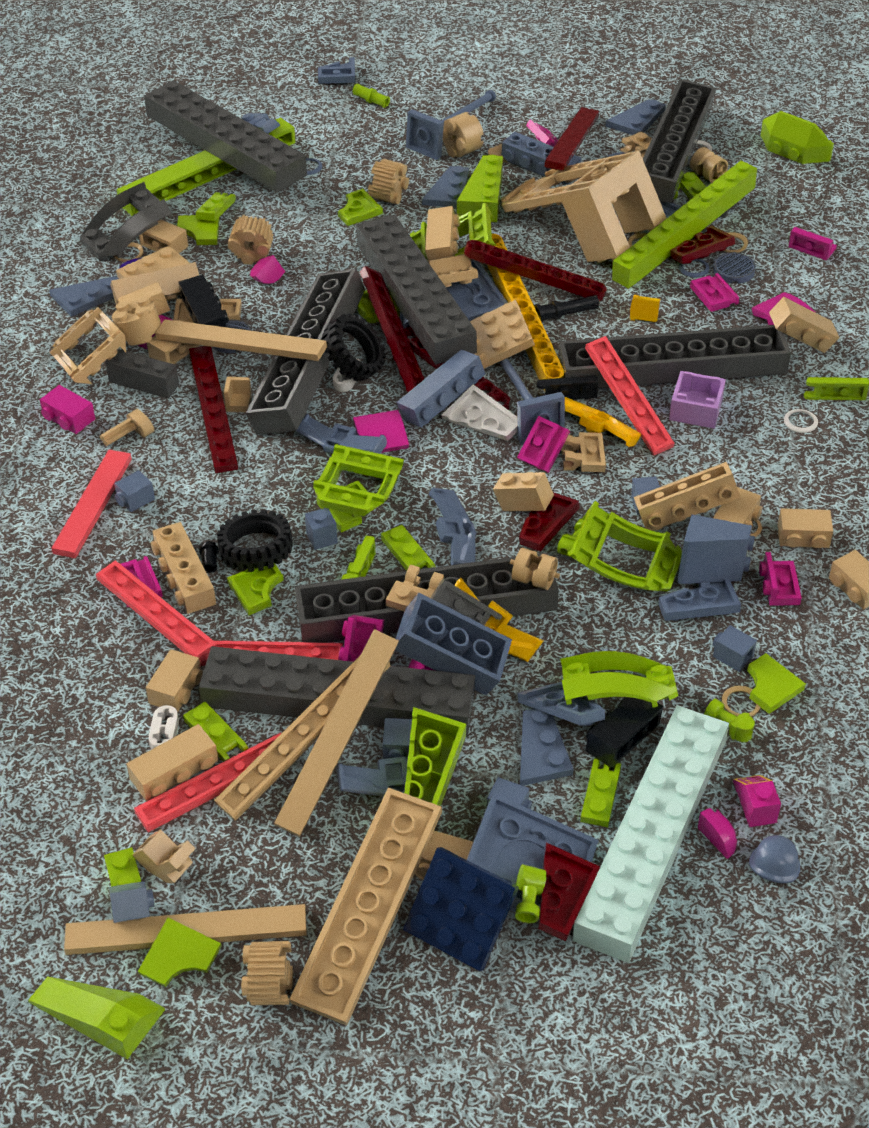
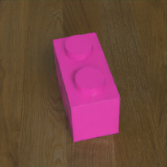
[39,385,95,434]

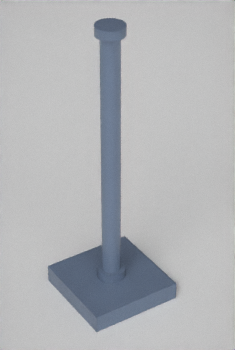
[406,90,496,160]
[500,358,565,445]

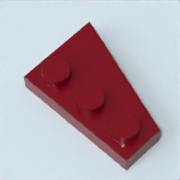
[670,225,735,264]
[519,492,580,552]
[538,842,600,941]

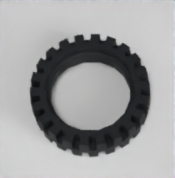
[322,313,386,381]
[217,510,293,572]

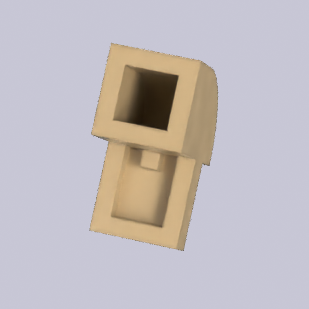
[132,829,196,884]

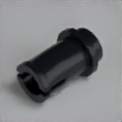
[199,541,219,573]

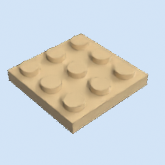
[470,300,535,369]

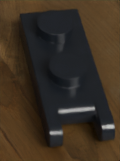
[536,376,599,400]

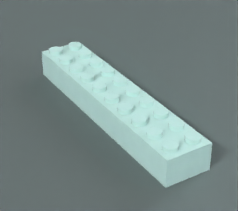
[573,705,729,963]

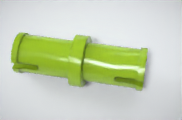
[352,84,390,108]

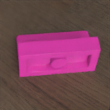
[788,227,837,261]

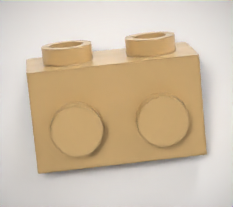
[428,254,478,287]

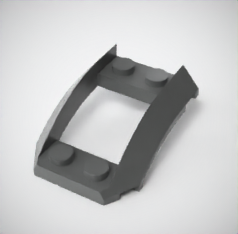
[80,181,173,261]

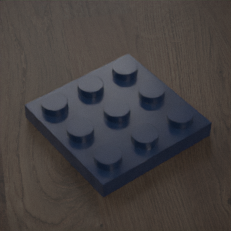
[403,847,519,971]

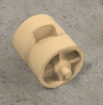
[690,147,728,183]
[510,548,560,590]

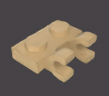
[620,132,652,159]
[561,432,606,472]
[386,564,444,612]

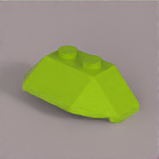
[760,111,834,164]

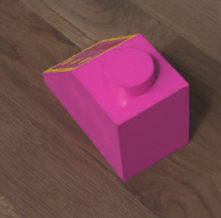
[733,775,781,827]

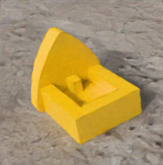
[630,295,660,322]

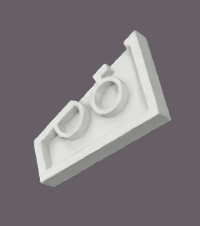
[441,385,518,441]

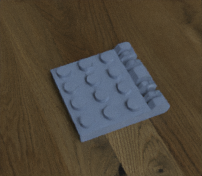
[446,259,508,321]
[466,793,599,912]

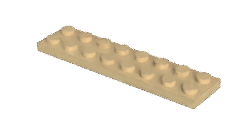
[289,788,442,1026]

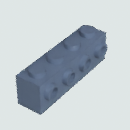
[501,132,582,185]
[396,349,486,427]

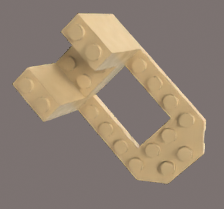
[501,150,667,263]

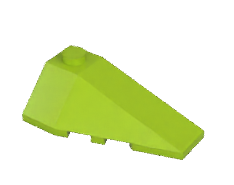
[28,976,165,1059]

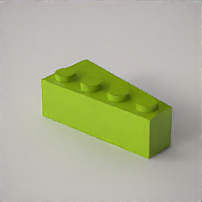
[457,155,503,222]
[404,707,466,806]

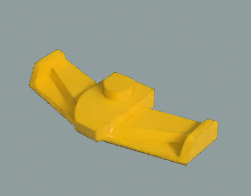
[565,397,641,447]
[455,577,544,662]

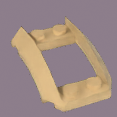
[50,307,126,384]

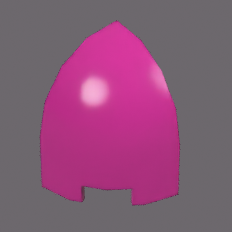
[250,255,285,284]
[697,808,737,859]

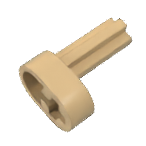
[100,409,155,446]

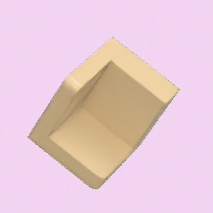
[224,377,252,412]

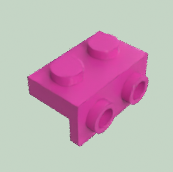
[759,552,802,606]
[338,615,384,662]

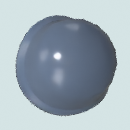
[749,835,800,883]

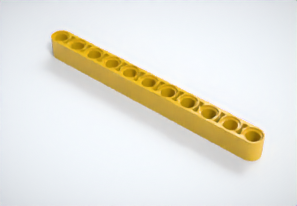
[487,234,564,391]

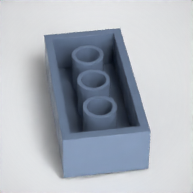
[395,593,512,695]

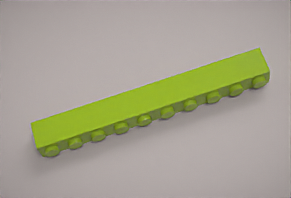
[117,117,295,216]
[612,161,757,289]

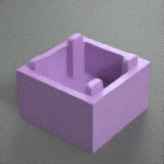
[669,371,726,429]

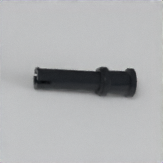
[534,295,599,323]

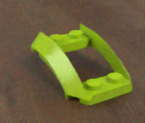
[410,203,496,261]
[313,444,404,516]
[567,501,682,592]
[560,651,678,707]

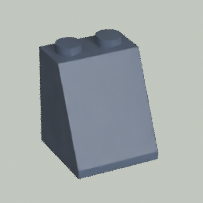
[677,514,755,584]

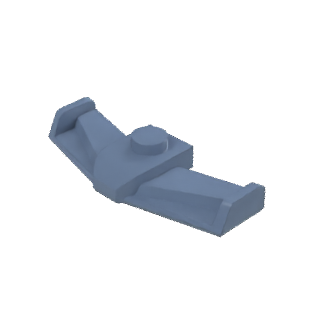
[242,113,280,133]
[296,414,387,454]
[429,487,477,565]
[336,756,407,797]

